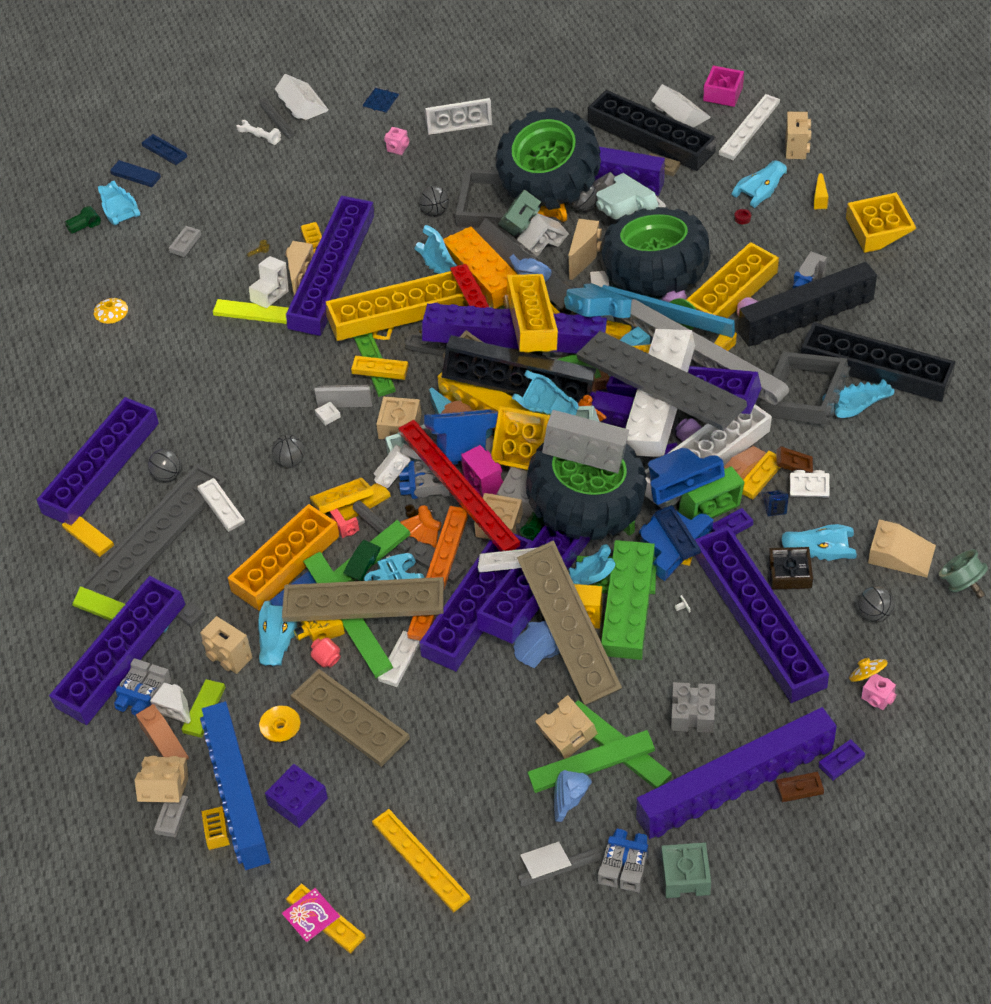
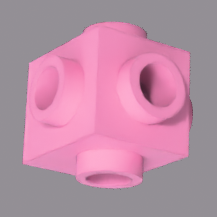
[384,127,409,155]
[861,674,897,710]

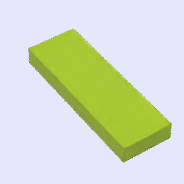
[72,586,125,621]
[182,679,226,738]

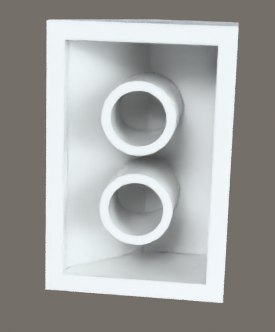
[275,74,329,120]
[651,84,710,127]

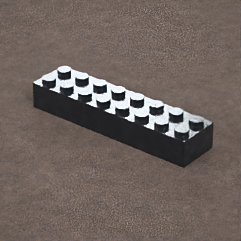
[587,90,716,171]
[738,262,877,347]
[801,322,956,402]
[442,335,596,403]

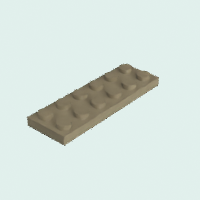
[290,669,410,767]

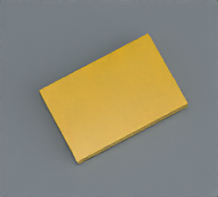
[310,478,374,514]

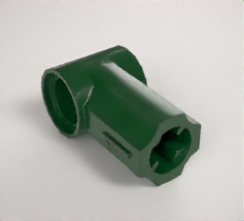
[65,206,101,234]
[520,511,545,541]

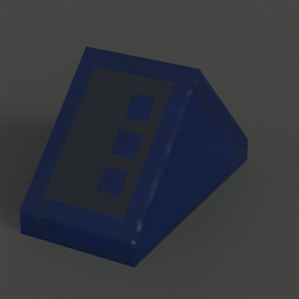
[762,490,789,517]

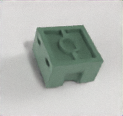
[498,190,541,236]
[661,843,711,898]

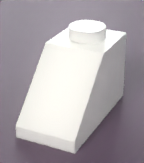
[150,683,191,724]

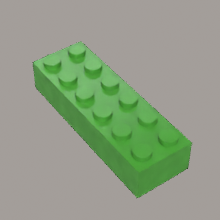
[601,540,655,660]

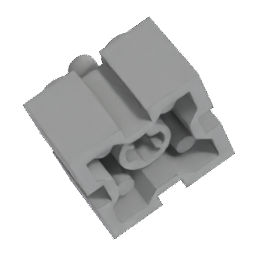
[671,682,715,733]

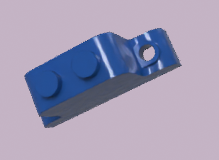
[424,409,498,464]
[648,448,725,505]
[639,507,714,581]

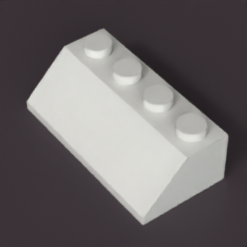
[424,98,492,135]

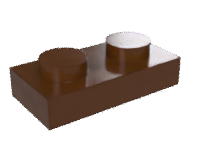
[776,446,813,473]
[776,772,824,802]

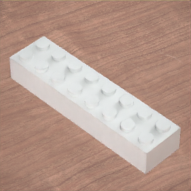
[626,329,695,457]
[645,405,772,509]

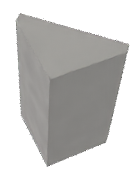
[315,384,374,408]

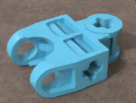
[364,553,425,581]

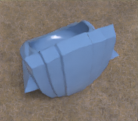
[509,254,552,282]
[513,621,560,668]
[554,770,592,822]

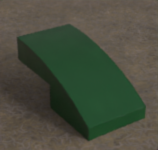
[343,540,381,581]

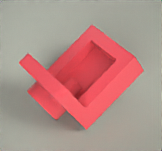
[330,509,359,538]

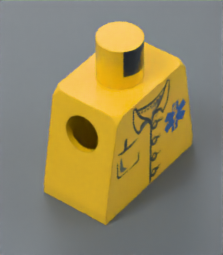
[293,619,345,642]

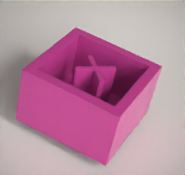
[703,66,744,107]
[461,445,503,498]

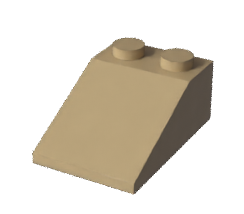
[568,219,602,280]
[286,241,314,296]
[868,519,936,577]

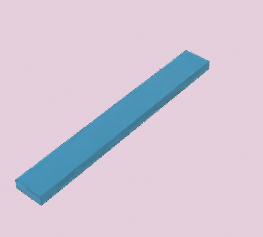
[602,285,735,338]

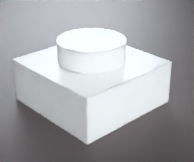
[315,402,341,426]

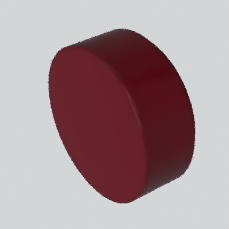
[734,209,751,225]

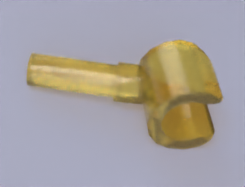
[247,240,269,257]

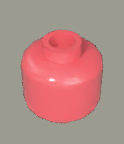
[311,638,341,668]

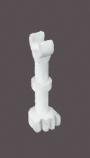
[236,120,281,145]

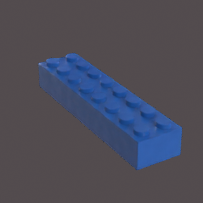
[200,701,271,870]

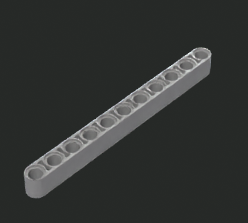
[622,299,789,405]

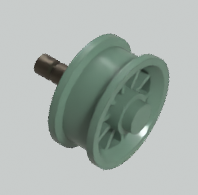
[939,549,988,599]

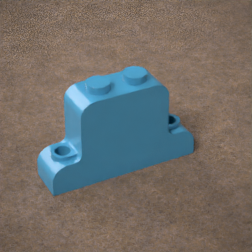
[564,283,632,318]

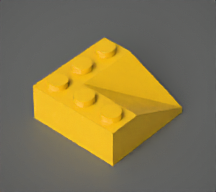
[846,192,916,253]
[491,406,550,470]

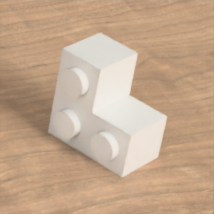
[517,213,569,256]
[249,256,289,308]

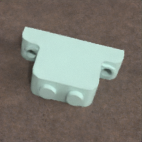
[596,173,658,219]

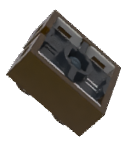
[768,547,813,589]

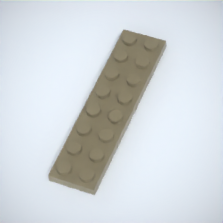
[517,540,622,706]
[282,577,444,622]

